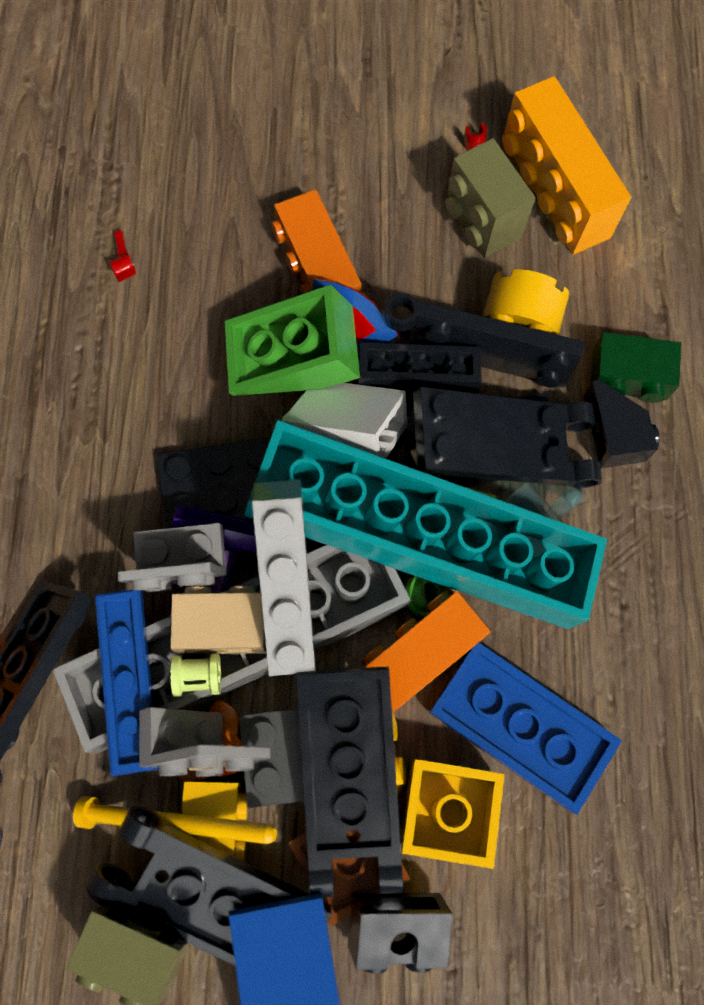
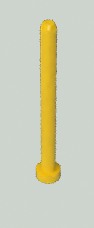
[73,796,277,844]

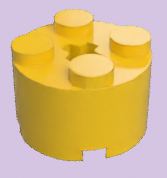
[483,269,569,335]

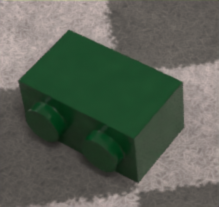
[590,332,681,403]

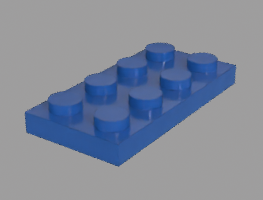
[429,643,622,815]

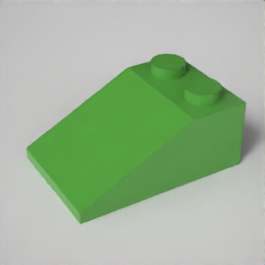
[225,285,360,396]

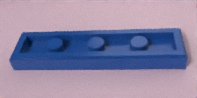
[95,589,159,776]

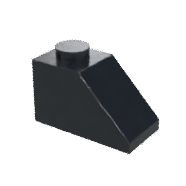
[583,380,660,468]

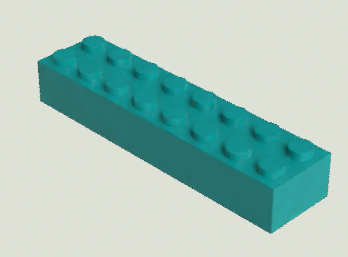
[244,420,607,629]

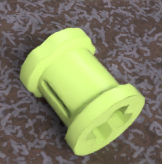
[171,653,221,697]

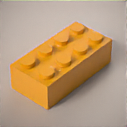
[502,76,632,255]

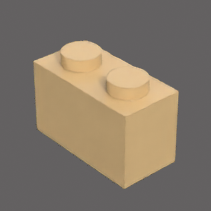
[171,586,266,655]

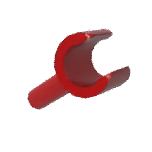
[464,123,487,151]
[109,230,136,282]

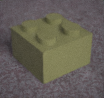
[445,138,536,258]
[65,906,190,1005]

